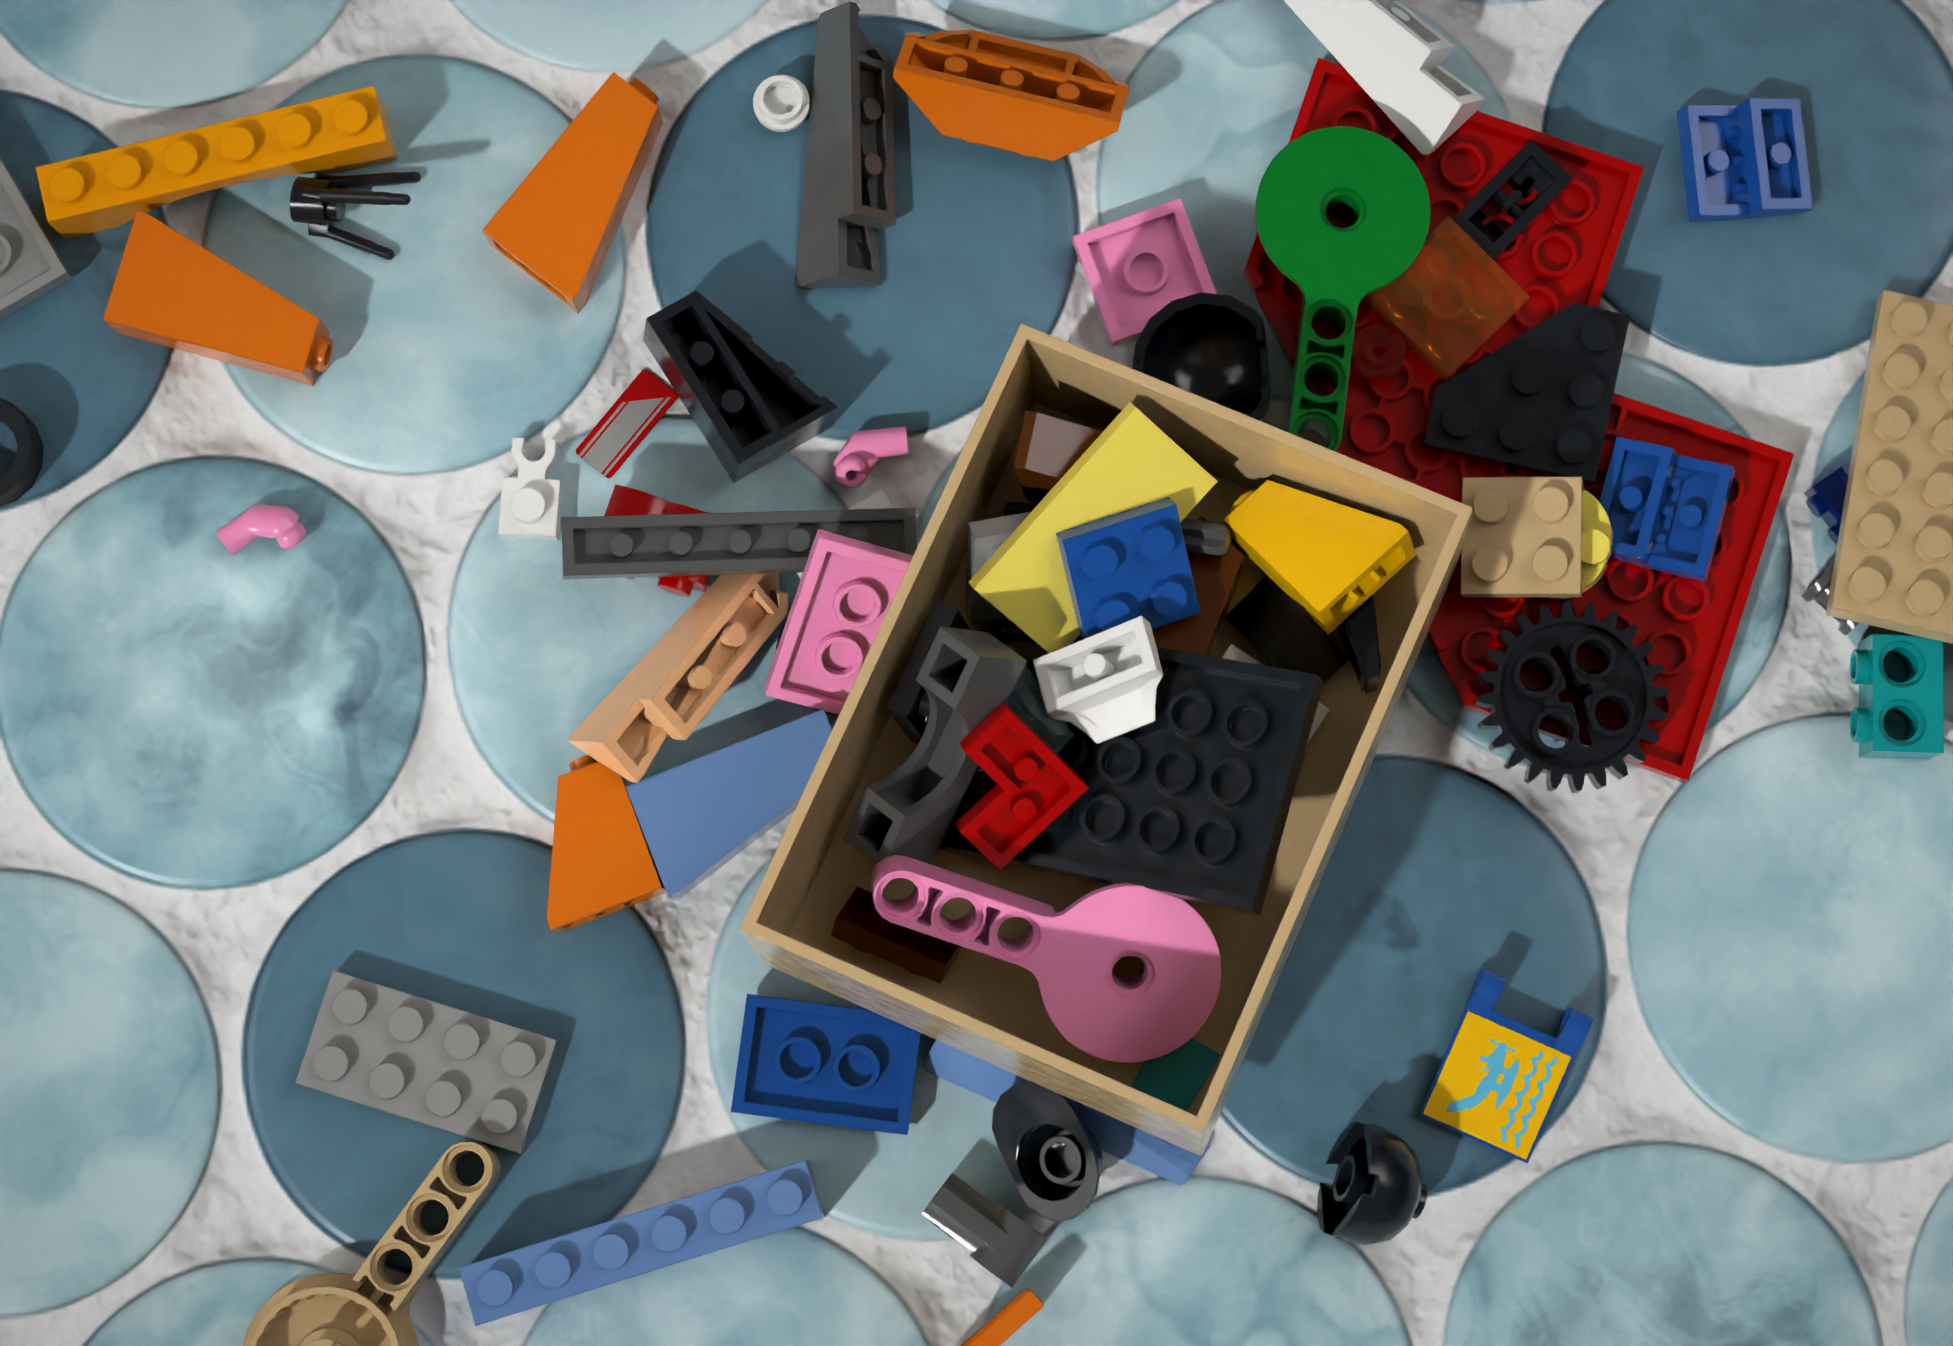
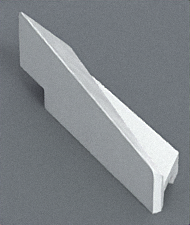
[1284,0,1486,155]

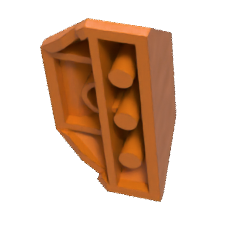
[893,29,1130,161]

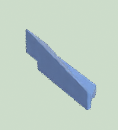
[923,1040,1210,1185]

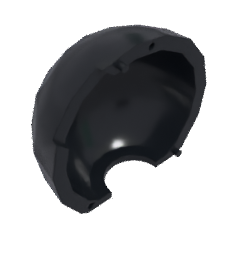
[1132,292,1270,421]

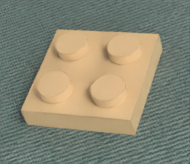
[1461,477,1583,597]

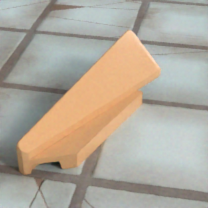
[568,573,788,783]

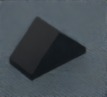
[1451,140,1573,262]
[1225,576,1350,686]

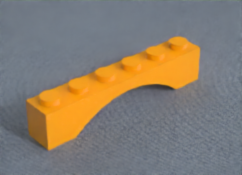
[35,86,398,240]

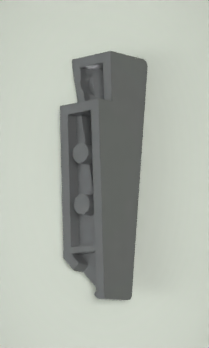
[795,1,896,289]

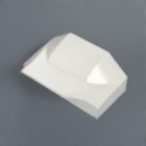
[1033,616,1163,744]

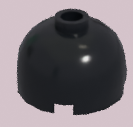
[1317,1122,1427,1245]

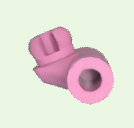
[832,426,909,488]
[216,504,306,555]

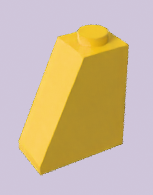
[1224,480,1416,635]

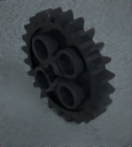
[1473,600,1669,793]

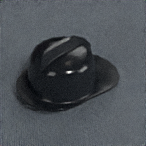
[992,1081,1103,1221]

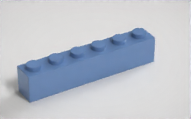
[459,1160,826,1326]

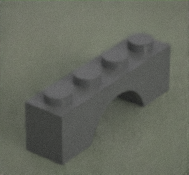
[843,627,1027,865]

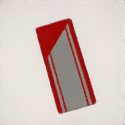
[576,369,678,479]

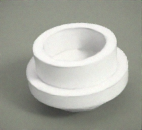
[753,74,810,132]

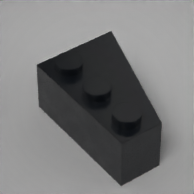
[643,291,838,483]

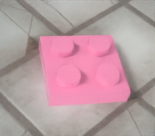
[1072,198,1217,347]

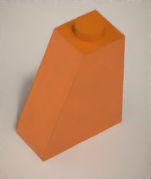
[547,755,666,934]

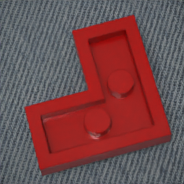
[955,701,1089,870]

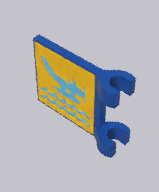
[1418,968,1594,1163]

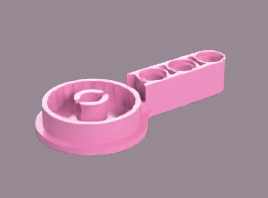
[870,855,1222,1063]

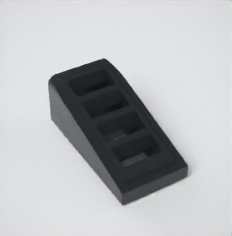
[1336,594,1381,694]

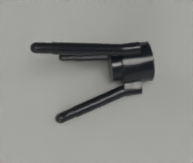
[290,171,421,260]

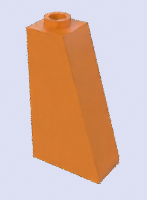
[482,72,663,313]
[103,211,333,386]

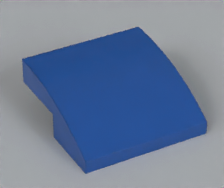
[1677,98,1813,222]
[1599,436,1735,582]

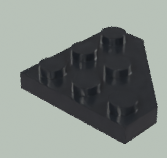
[1421,303,1630,486]

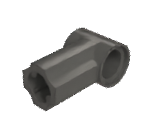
[922,1173,1048,1287]

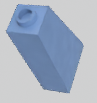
[626,709,836,900]

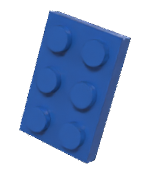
[731,994,921,1135]

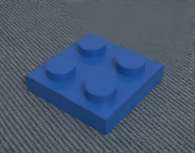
[1056,497,1200,640]

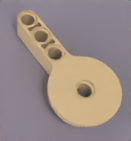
[243,1142,501,1346]

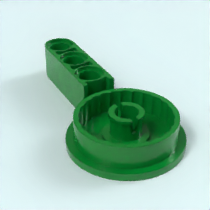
[1255,126,1431,452]

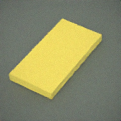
[968,402,1218,653]

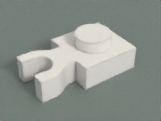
[498,437,563,541]

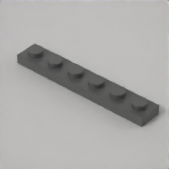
[561,508,917,579]

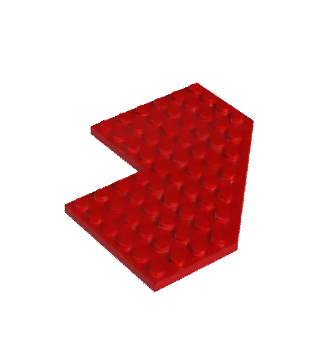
[1243,58,1794,783]

